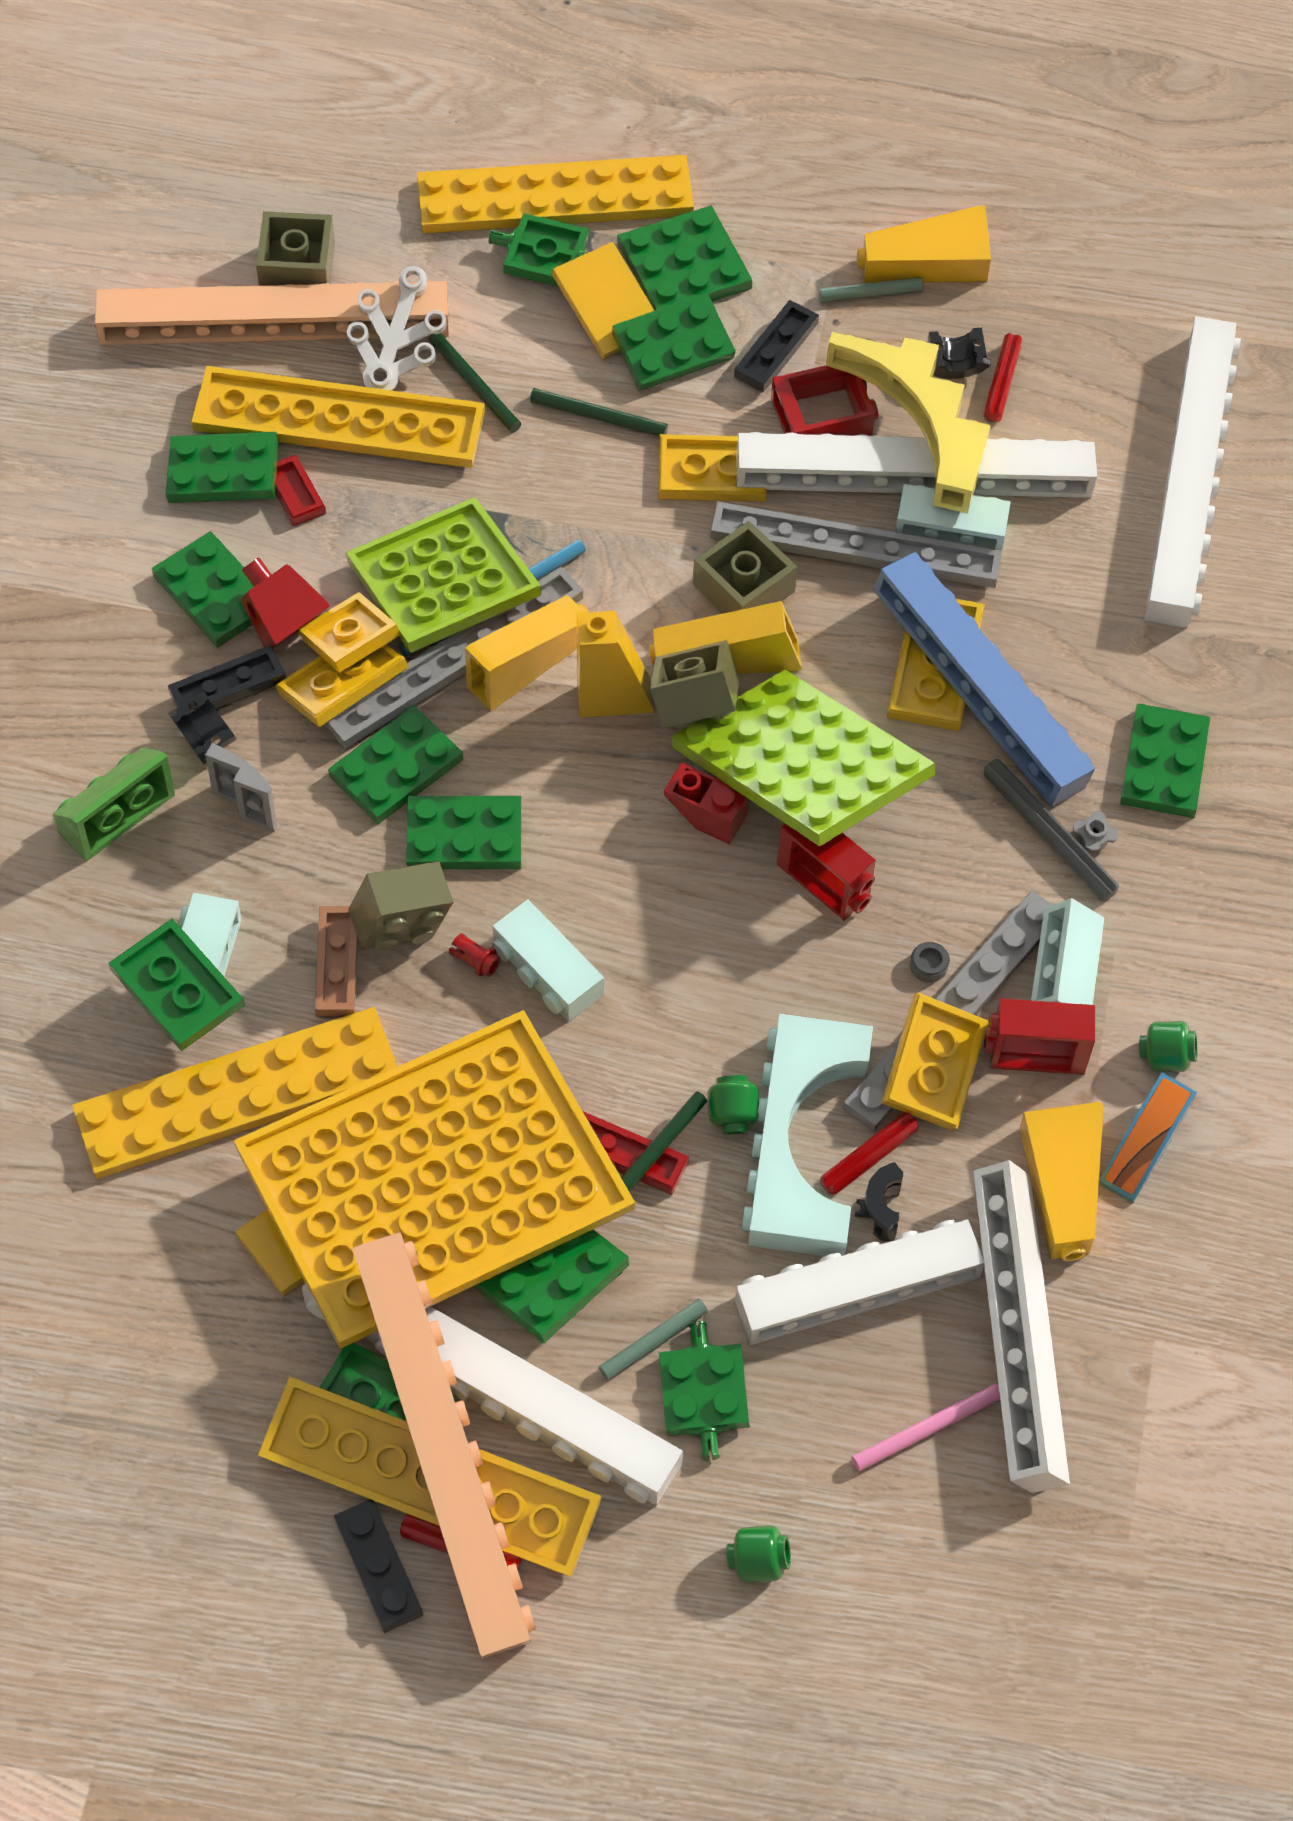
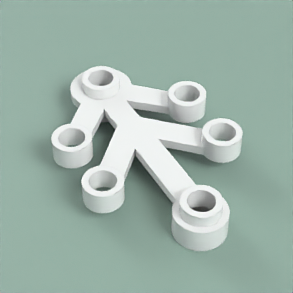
[347,266,446,391]

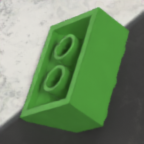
[53,747,175,862]

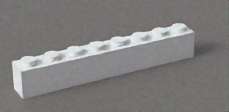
[973,1160,1070,1493]

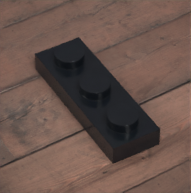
[734,300,819,393]
[168,645,286,710]
[334,1499,423,1633]

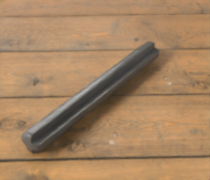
[983,759,1119,901]

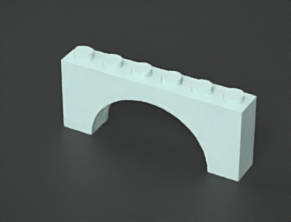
[742,1014,873,1256]

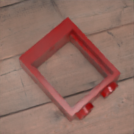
[771,365,879,436]
[777,824,876,921]
[984,998,1096,1075]

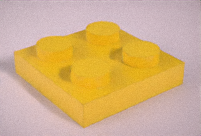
[298,592,400,673]

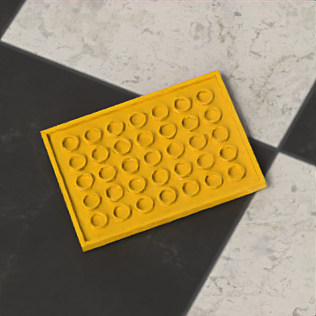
[234,1010,635,1349]

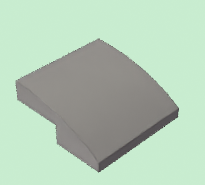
[205,743,277,832]

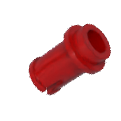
[449,933,501,977]

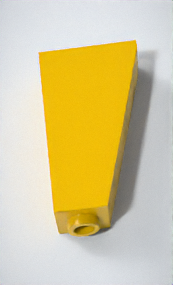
[857,206,991,283]
[465,595,589,711]
[649,601,802,674]
[577,611,654,718]
[1019,1101,1104,1261]

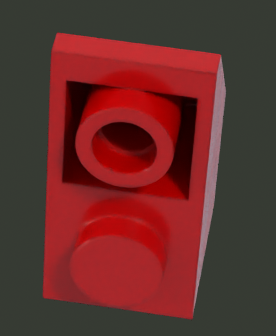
[664,762,748,845]

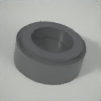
[910,942,950,982]

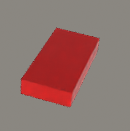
[275,454,326,527]

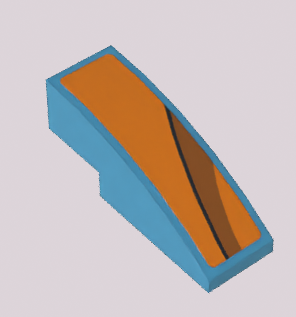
[1099,1073,1197,1203]

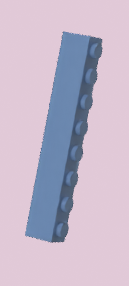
[873,552,1096,807]

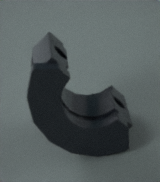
[927,327,991,379]
[168,691,237,765]
[855,1162,903,1242]

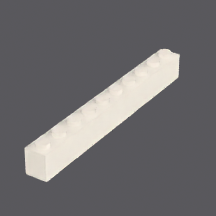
[1144,316,1241,628]
[736,432,1097,498]
[302,1283,683,1506]

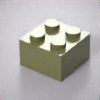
[256,211,335,286]
[693,521,798,613]
[650,640,739,728]
[348,861,454,951]

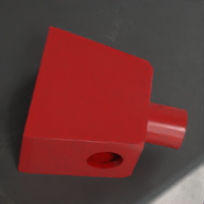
[241,557,330,649]

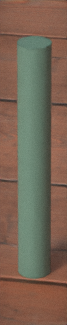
[819,277,923,302]
[599,1299,708,1380]

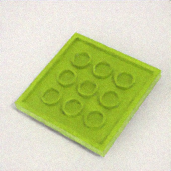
[346,497,542,653]

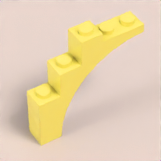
[826,332,991,514]

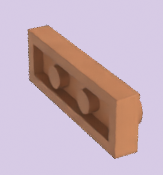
[315,906,358,1017]

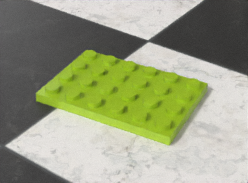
[671,670,936,846]

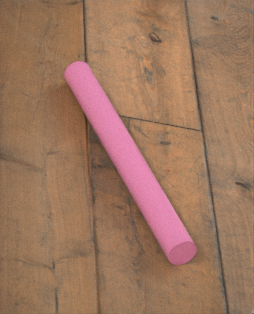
[851,1383,1000,1472]

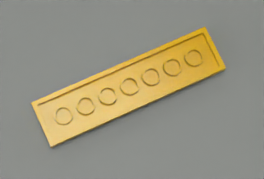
[417,155,694,234]
[191,366,485,468]
[72,1006,398,1180]
[258,1376,602,1577]

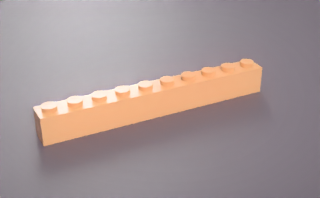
[95,281,449,345]
[353,1232,536,1659]

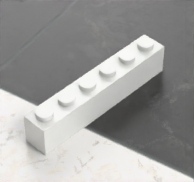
[735,1219,984,1345]

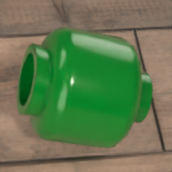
[1139,1021,1198,1072]
[707,1075,759,1135]
[726,1525,791,1583]

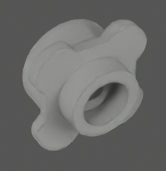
[1073,811,1118,852]

